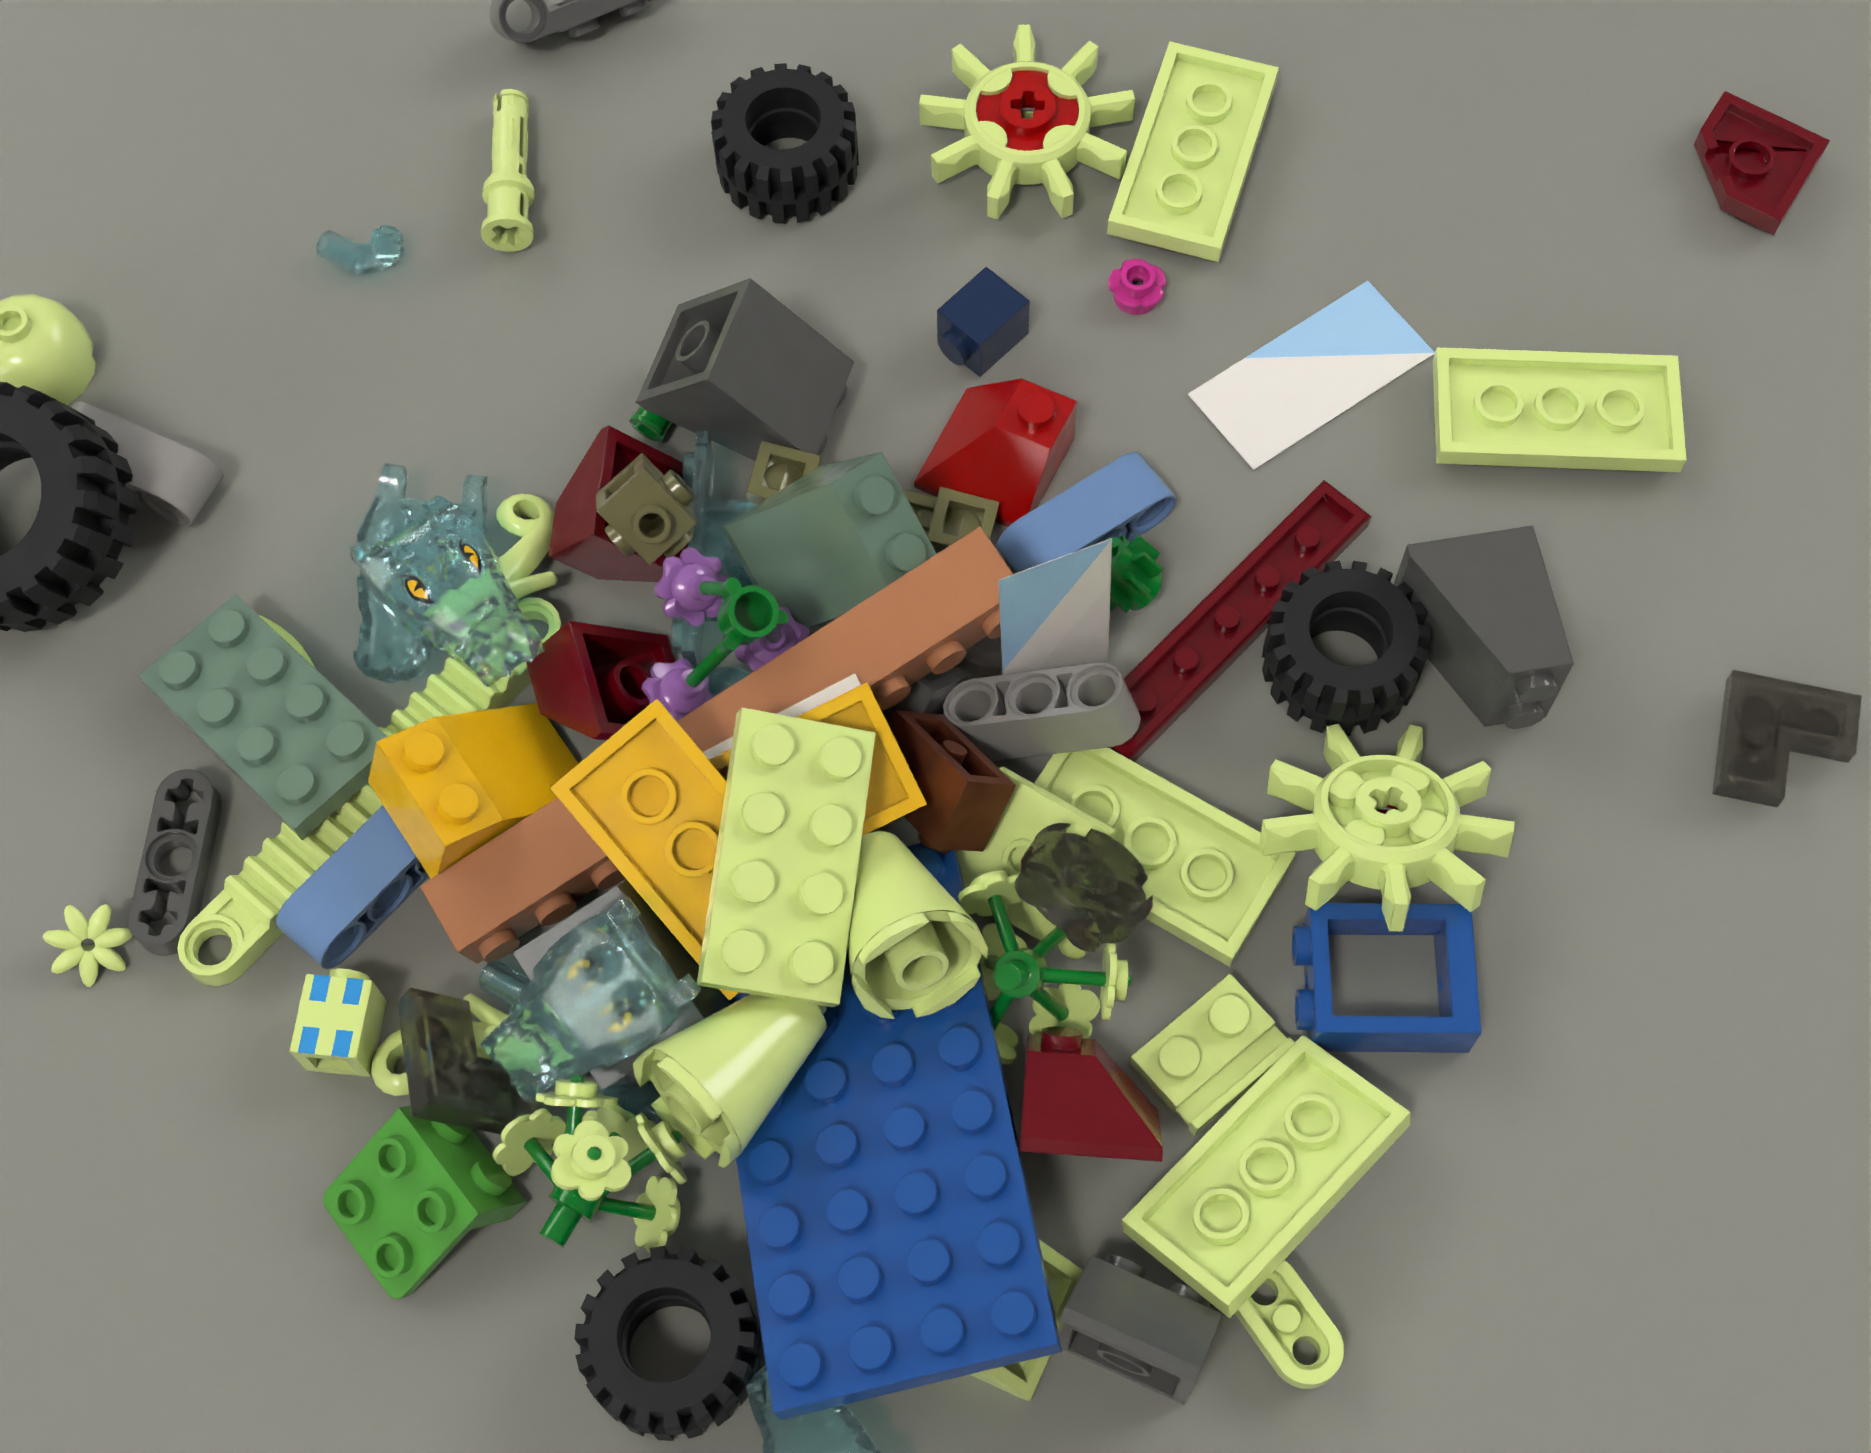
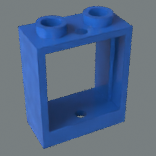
[1292,903,1481,1053]

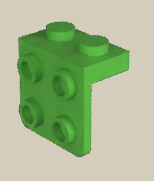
[323,1099,526,1299]

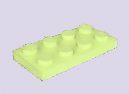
[1107,41,1279,262]
[1433,347,1687,473]
[696,707,876,1007]
[1034,748,1297,967]
[1122,1035,1411,1318]

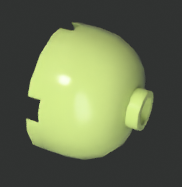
[0,294,96,405]

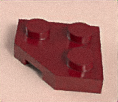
[1694,91,1830,235]

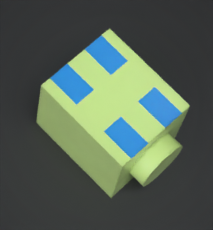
[289,968,387,1077]

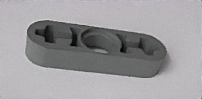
[128,769,222,956]

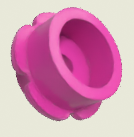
[1108,259,1166,315]

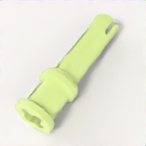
[481,89,535,252]

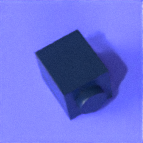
[937,266,1030,377]

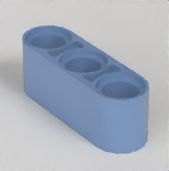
[996,451,1177,573]
[276,805,429,969]

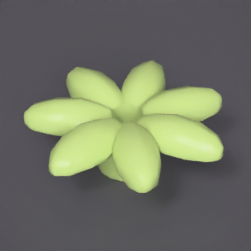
[43,904,133,987]

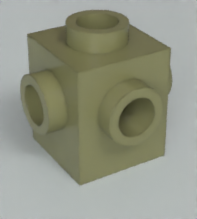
[596,453,697,565]

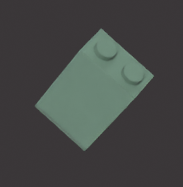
[721,452,937,628]

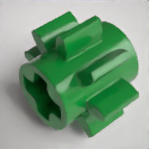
[1104,535,1163,613]

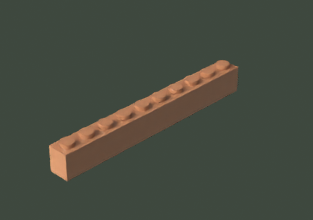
[420,527,1013,964]

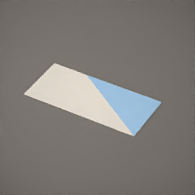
[1188,281,1435,470]
[998,538,1112,675]

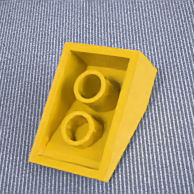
[368,703,578,879]

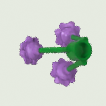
[642,547,809,721]

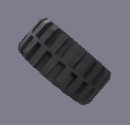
[0,382,138,632]

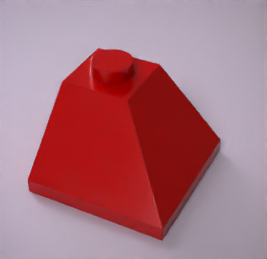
[914,378,1077,527]

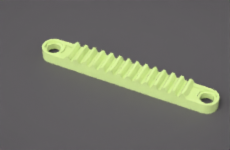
[177,597,563,986]

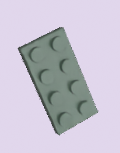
[138,594,388,840]

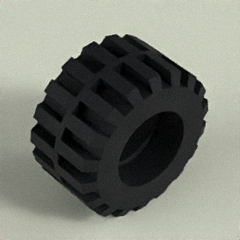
[711,63,859,224]
[1262,560,1431,736]
[574,1246,761,1441]

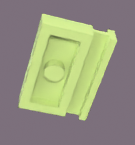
[1130,974,1295,1136]

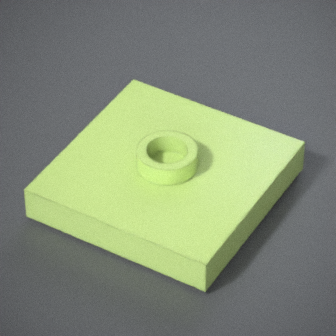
[957,767,1116,941]

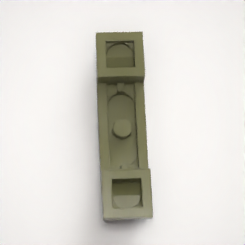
[746,441,999,554]

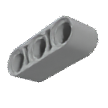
[71,401,223,527]
[943,663,1141,761]

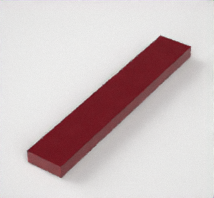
[1108,480,1371,762]

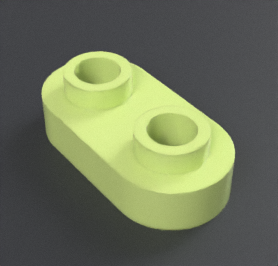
[1234,1260,1344,1389]

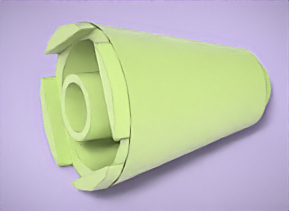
[847,831,988,1019]
[633,994,827,1168]

